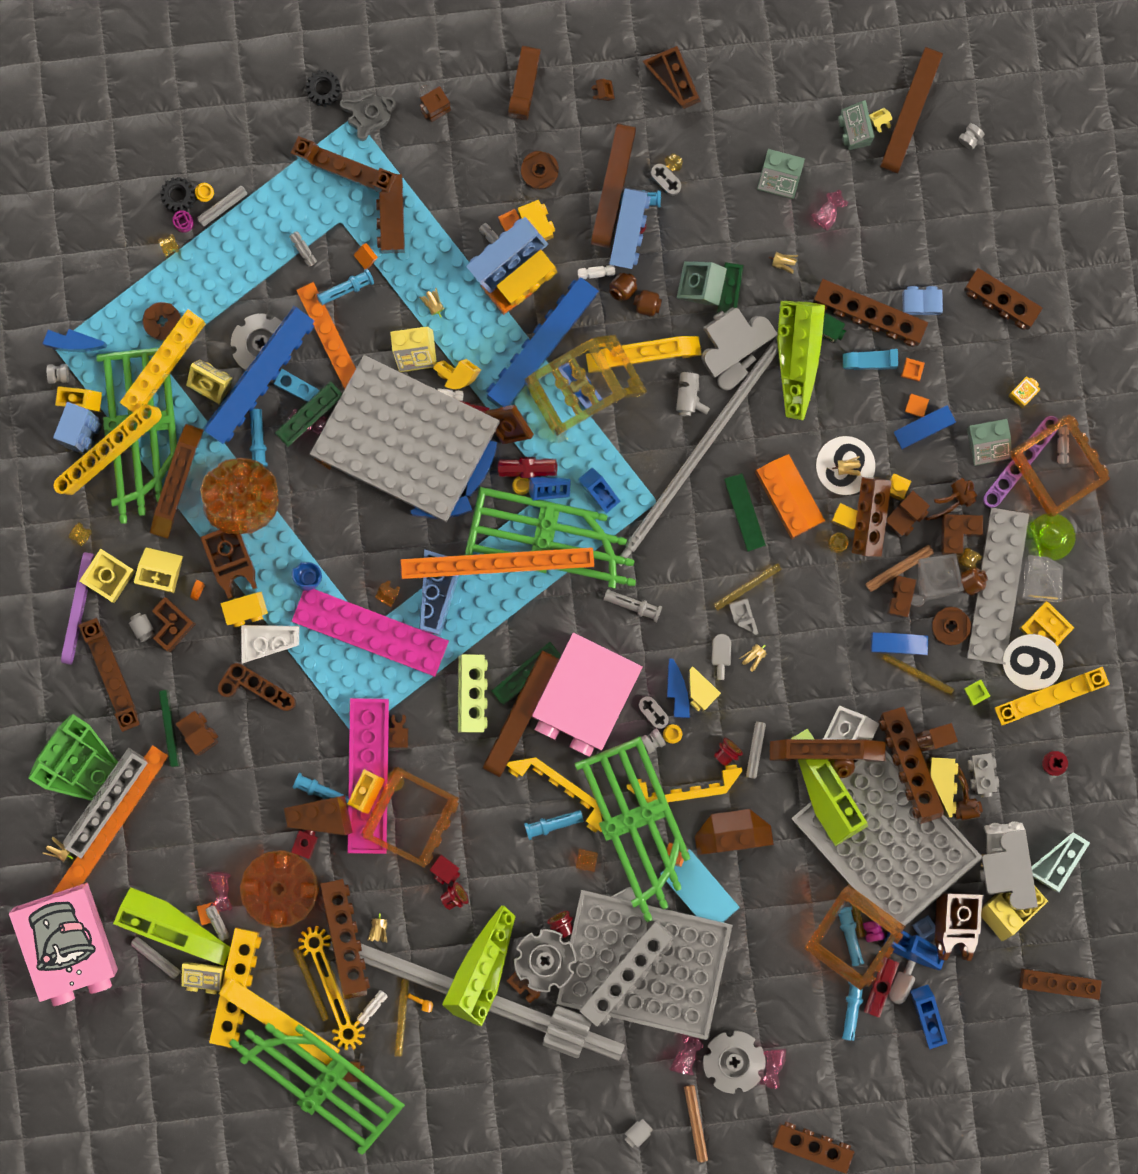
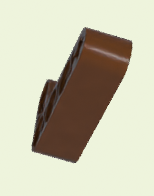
[508,46,541,121]
[218,663,296,711]

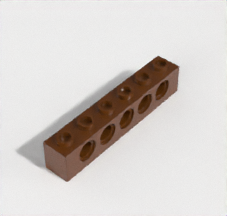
[813,279,929,347]
[879,707,944,824]
[915,723,958,752]
[320,879,370,1000]

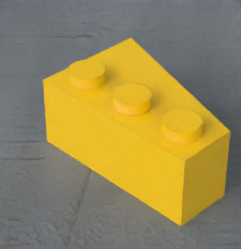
[496,249,558,306]

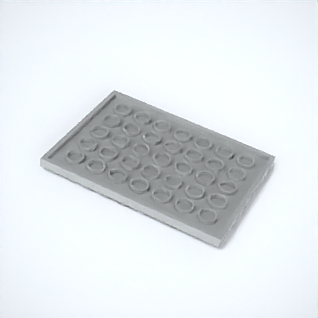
[310,355,500,522]
[791,752,982,935]
[556,890,733,1040]

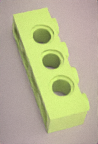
[458,655,488,733]

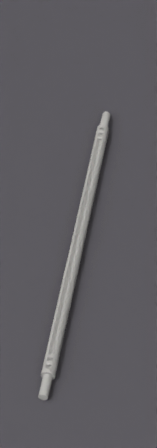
[618,336,778,566]

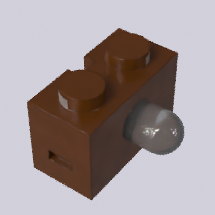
[419,85,451,122]
[887,576,925,619]

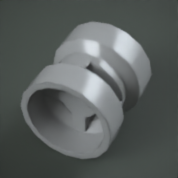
[958,123,985,150]
[47,364,69,384]
[641,728,666,754]

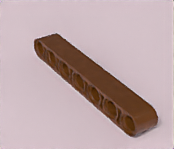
[880,47,943,174]
[591,123,636,248]
[482,650,560,777]

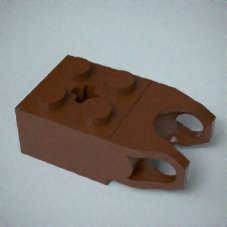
[200,523,258,599]
[934,892,983,961]

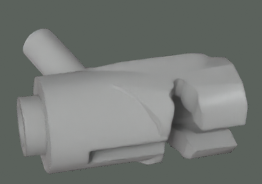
[676,372,710,417]

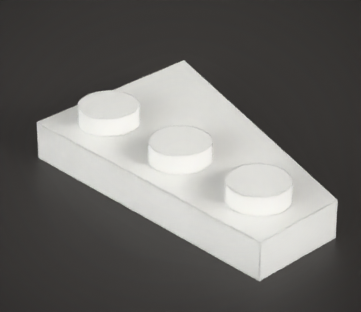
[241,625,299,663]

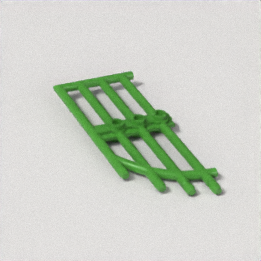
[97,347,177,524]
[465,486,636,589]
[574,737,690,922]
[229,1023,405,1155]

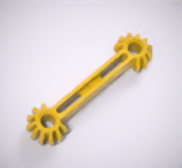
[298,926,365,1050]

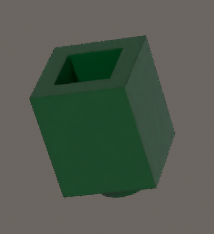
[822,313,846,344]

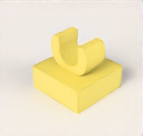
[869,108,892,132]

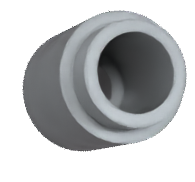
[129,613,155,642]
[624,1119,653,1148]

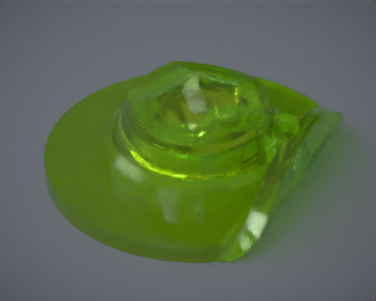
[1030,513,1075,561]

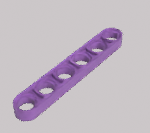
[983,416,1060,508]
[61,552,94,665]

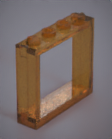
[1008,414,1110,517]
[360,767,459,868]
[804,885,906,990]

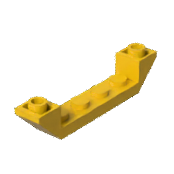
[586,336,702,373]
[995,667,1110,726]
[507,757,602,833]
[626,765,742,803]

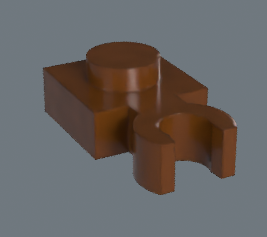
[389,715,408,748]

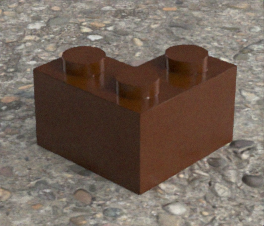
[886,491,930,537]
[941,514,983,555]
[152,597,196,652]
[176,711,219,756]

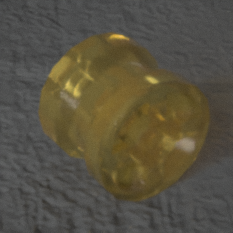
[159,234,180,257]
[68,522,92,546]
[828,533,849,553]
[958,548,982,569]

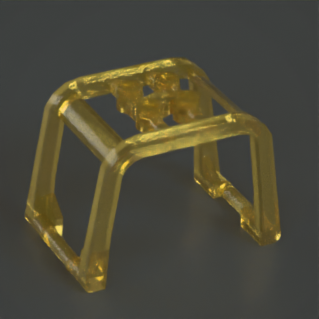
[525,335,647,443]

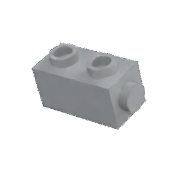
[967,753,999,798]

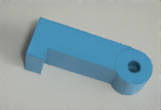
[843,349,898,370]
[274,369,320,402]

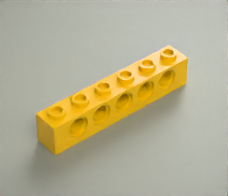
[120,309,206,413]
[209,928,262,1048]

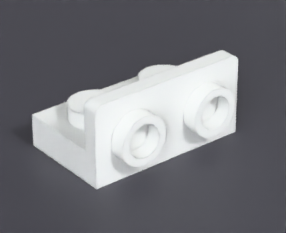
[984,822,1025,854]

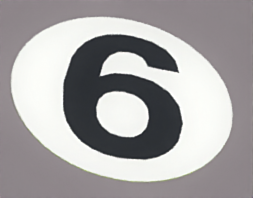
[816,436,875,495]
[1003,634,1063,690]

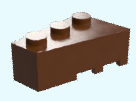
[642,46,701,109]
[284,795,353,835]

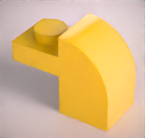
[433,359,481,389]

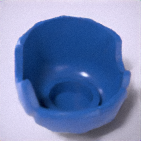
[292,562,322,591]

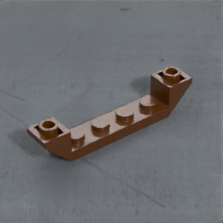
[291,136,397,193]
[150,424,204,539]
[79,618,140,732]
[769,739,886,762]

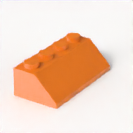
[755,454,825,539]

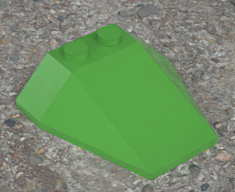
[28,714,118,801]

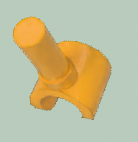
[408,993,433,1012]

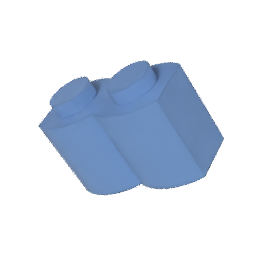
[902,286,943,315]

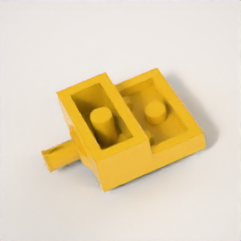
[1019,601,1074,646]

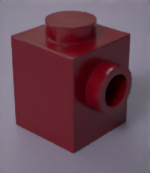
[291,830,319,859]
[430,855,460,885]

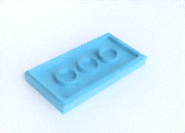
[660,849,740,922]

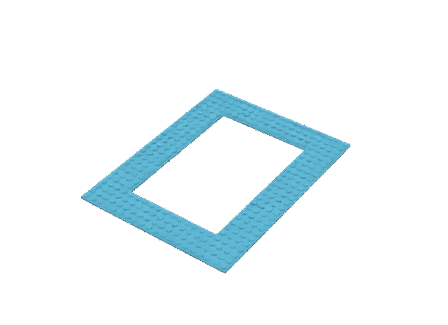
[56,121,656,730]

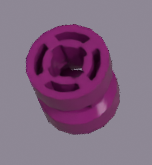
[173,211,194,233]
[863,919,885,942]

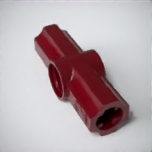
[498,457,558,478]
[863,957,899,1018]

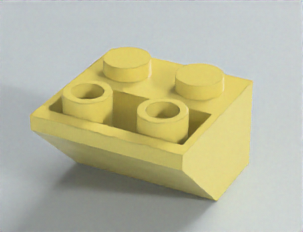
[134,548,183,593]

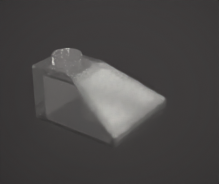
[918,553,964,601]
[1023,555,1063,603]

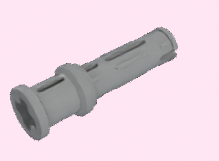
[604,589,662,623]

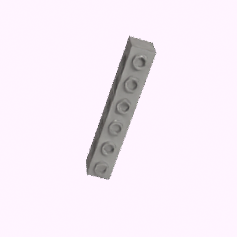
[62,747,148,858]
[580,921,675,1027]

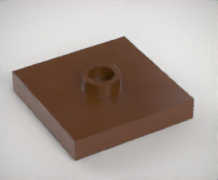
[485,405,534,444]

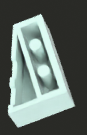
[1032,833,1090,893]

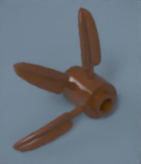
[925,478,977,521]
[954,765,983,820]

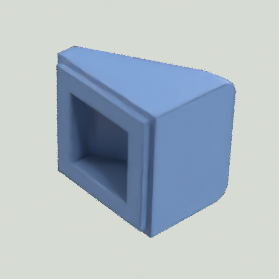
[912,915,935,942]

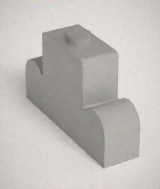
[701,307,778,377]
[980,829,1038,910]

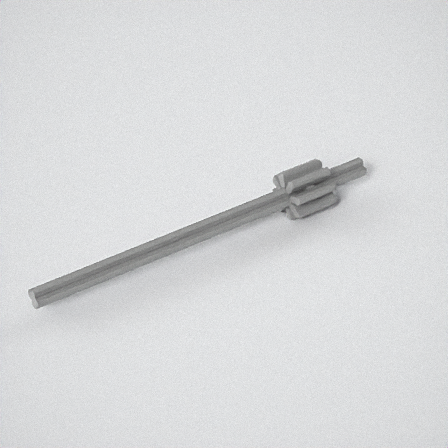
[329,936,625,1061]

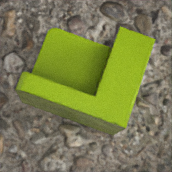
[964,680,990,706]

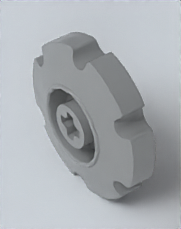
[231,314,292,371]
[514,929,576,992]
[703,1030,766,1094]

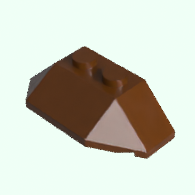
[695,809,774,855]

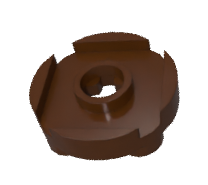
[521,151,559,190]
[143,302,181,341]
[932,607,971,646]

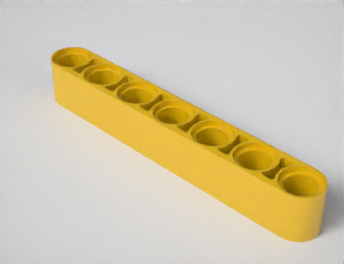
[54,404,162,495]
[218,977,340,1065]

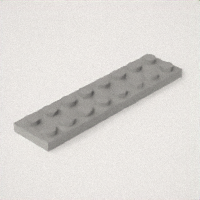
[967,508,1029,665]

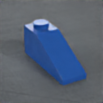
[910,985,948,1049]

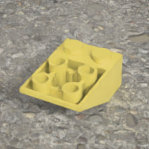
[927,758,958,817]
[981,885,1048,941]

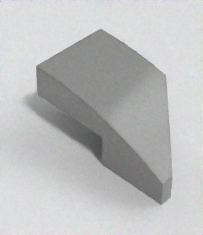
[728,598,758,635]

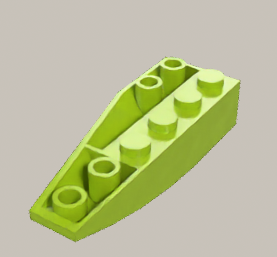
[777,301,825,420]
[791,728,868,846]
[113,887,231,966]
[442,906,515,1026]

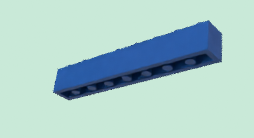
[486,277,598,408]
[203,306,314,444]

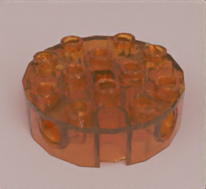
[200,458,279,535]
[240,850,319,928]

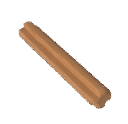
[865,545,934,592]
[684,1085,708,1162]

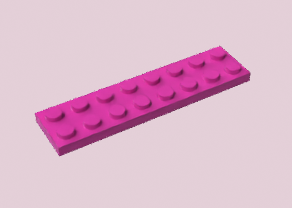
[292,589,449,677]
[348,698,389,854]

